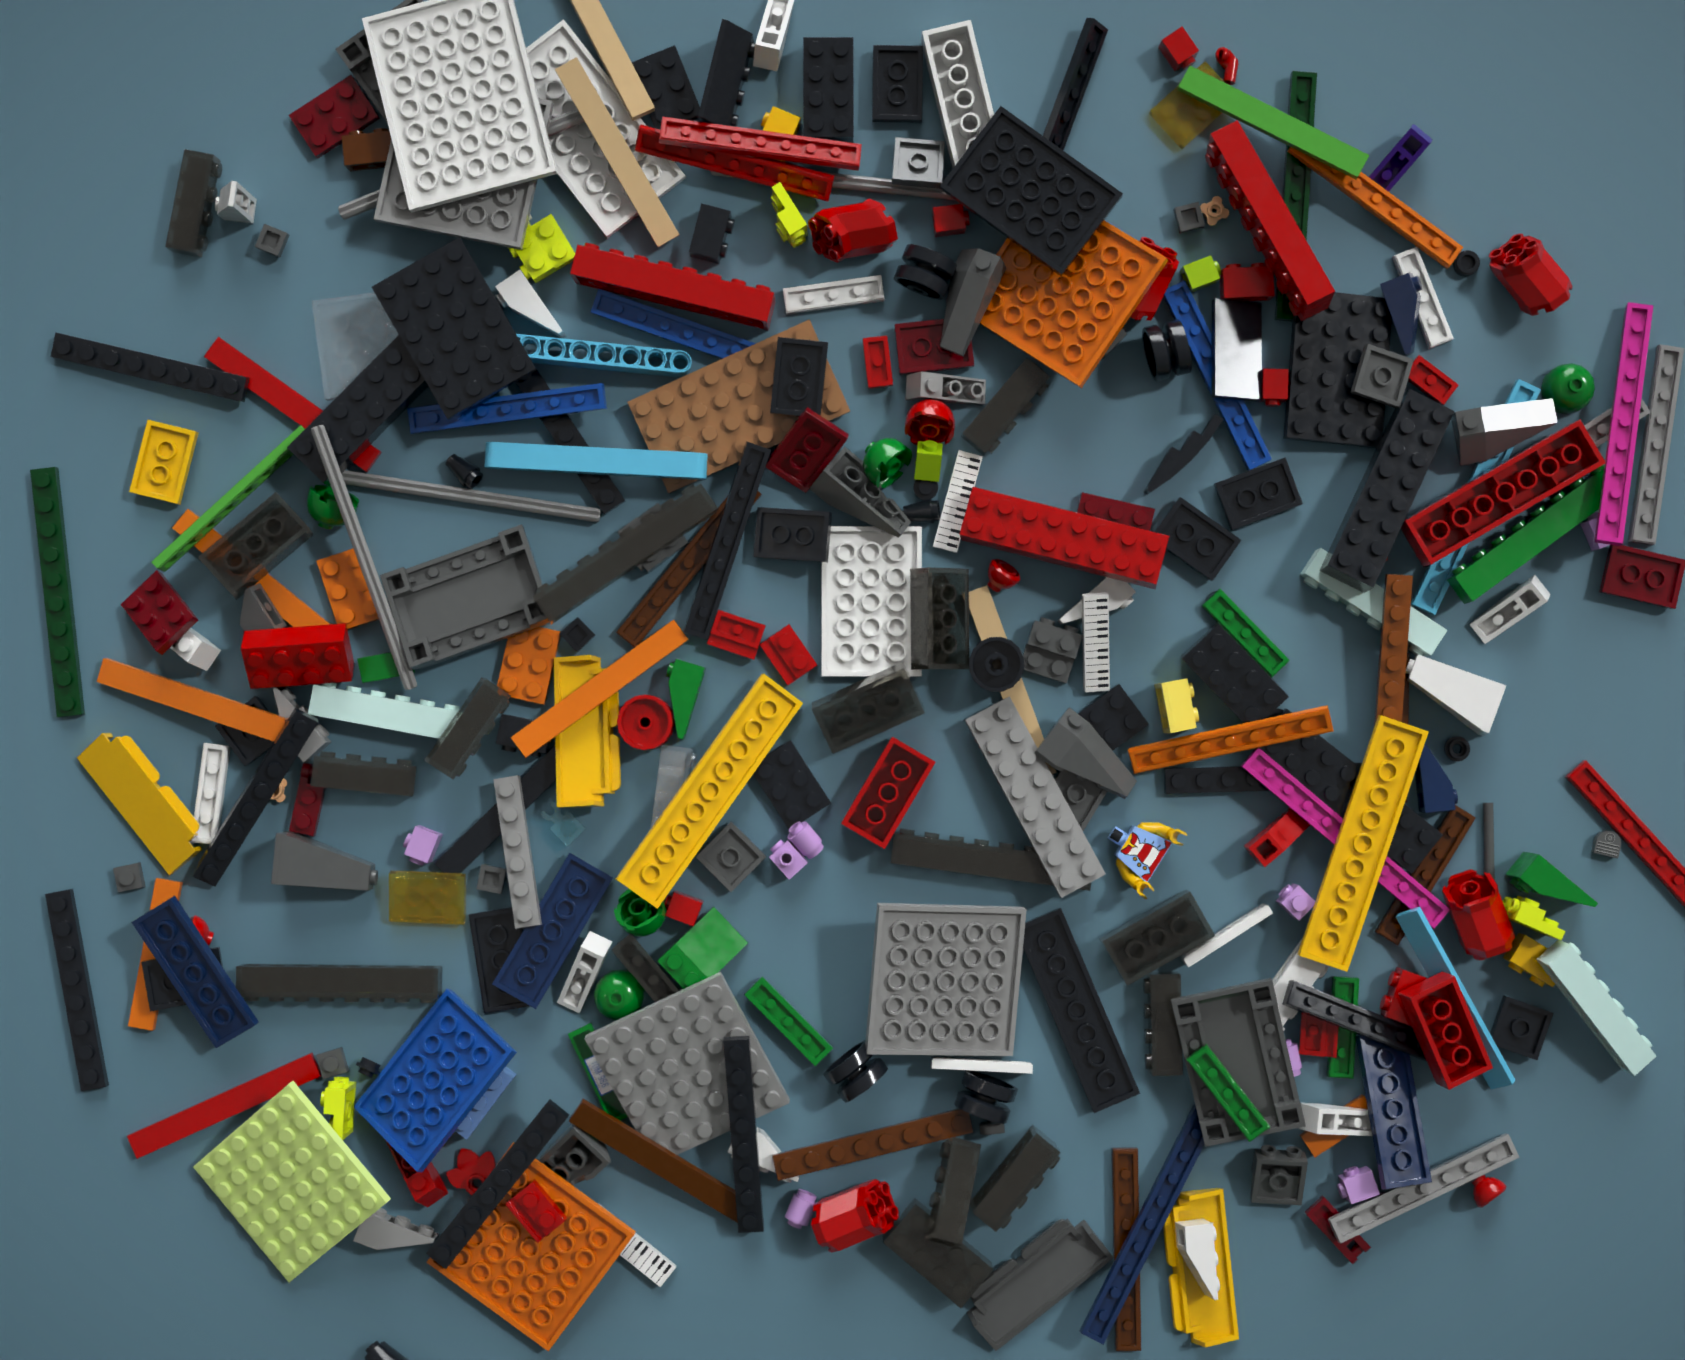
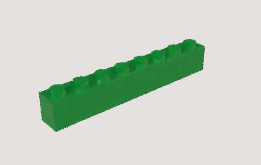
[1447,465,1605,604]

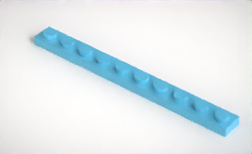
[1411,379,1541,615]

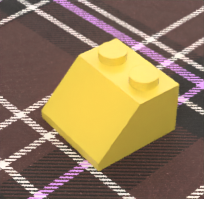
[1154,678,1199,733]

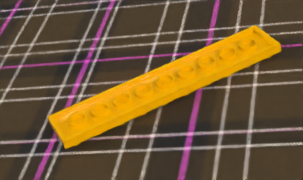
[615,674,803,909]
[1297,715,1429,972]

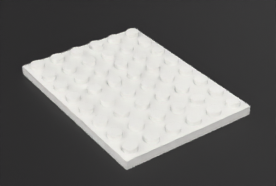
[362,0,558,213]

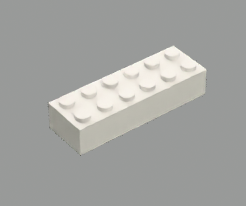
[921,20,994,169]

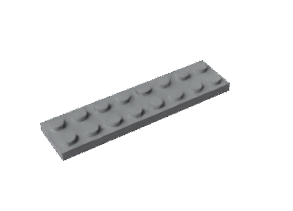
[965,696,1106,898]

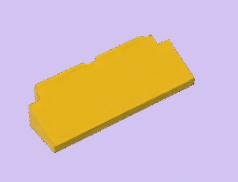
[554,655,621,808]
[77,733,202,875]
[1163,1188,1239,1348]

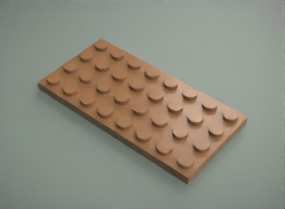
[627,319,851,494]

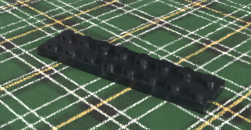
[1259,709,1443,874]
[1023,908,1140,1113]

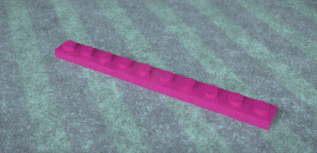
[1595,302,1653,546]
[1241,747,1450,929]

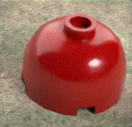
[905,399,955,445]

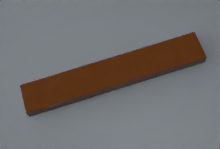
[1375,805,1476,945]

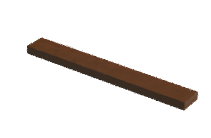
[616,491,762,648]
[568,1099,738,1223]
[1112,1147,1141,1351]

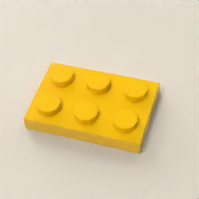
[129,419,199,505]

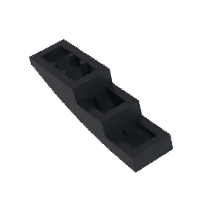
[1144,414,1223,495]

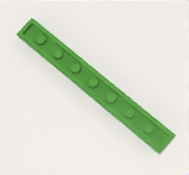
[1177,66,1369,179]
[152,425,305,572]

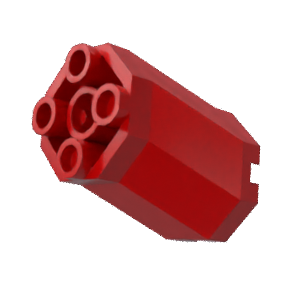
[808,198,898,263]
[1489,234,1573,316]
[1130,237,1179,321]
[1442,869,1515,961]
[811,1179,899,1253]

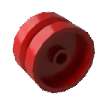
[617,694,675,750]

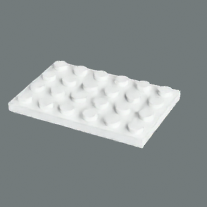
[822,526,922,677]

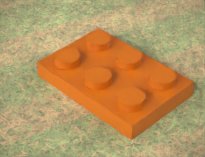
[316,549,379,630]
[495,627,561,705]

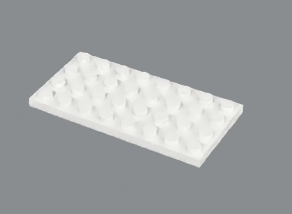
[526,19,686,238]

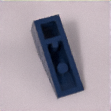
[1380,273,1422,355]
[1415,743,1458,813]

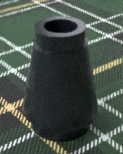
[446,454,483,489]
[903,498,940,523]

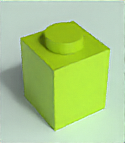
[1180,255,1221,293]
[914,440,943,482]

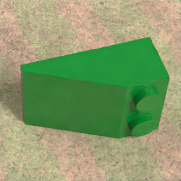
[1505,852,1598,907]
[658,907,748,989]

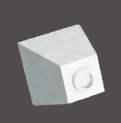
[1406,655,1506,736]

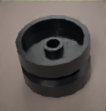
[894,244,957,300]
[1142,319,1192,381]
[969,637,1024,692]
[823,1040,888,1103]
[954,1070,1018,1124]

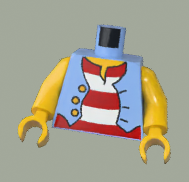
[1108,822,1187,899]

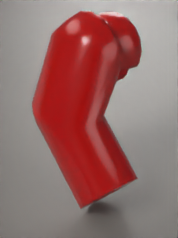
[1215,47,1239,85]

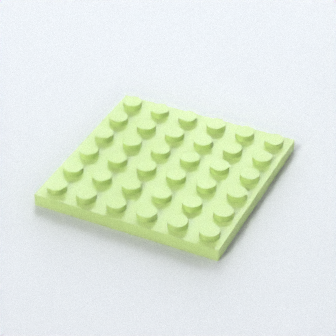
[193,1081,391,1282]

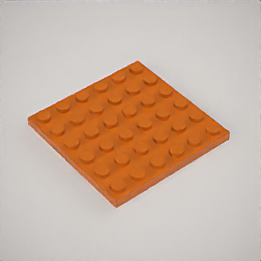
[979,220,1168,388]
[426,1142,636,1351]

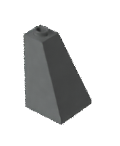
[271,831,378,891]

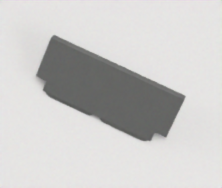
[966,1218,1114,1351]

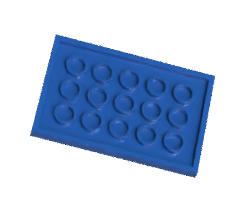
[354,988,517,1173]

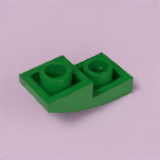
[357,652,415,683]

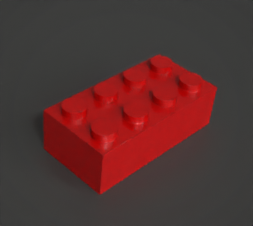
[241,623,354,689]
[841,736,936,849]
[1398,971,1493,1090]

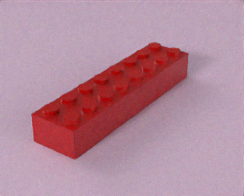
[1205,120,1335,322]
[570,243,776,331]
[1401,419,1606,567]
[959,487,1169,590]

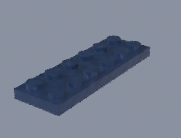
[492,853,613,1009]
[131,895,259,1048]
[1355,1036,1432,1189]

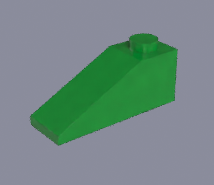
[666,659,706,740]

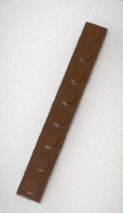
[772,1109,973,1181]

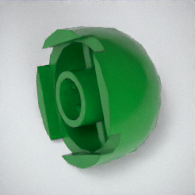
[1541,363,1595,414]
[863,438,912,488]
[306,485,359,529]
[614,889,666,937]
[594,970,644,1021]

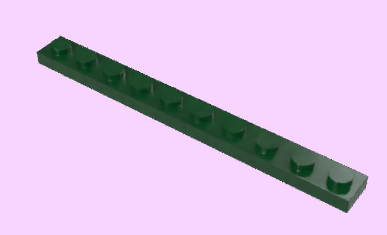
[1275,71,1317,321]
[30,467,85,717]

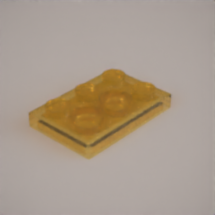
[1149,61,1225,150]
[389,870,466,925]

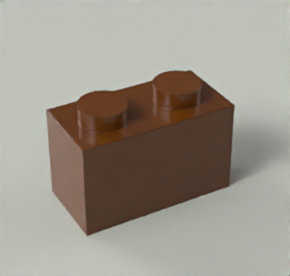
[342,128,391,172]

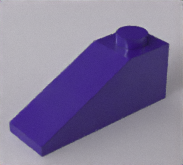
[1369,124,1433,192]

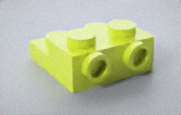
[770,182,808,248]
[508,214,575,283]
[1503,896,1565,940]
[320,1077,356,1140]

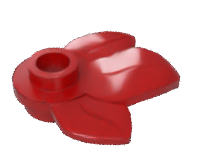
[446,1148,496,1195]

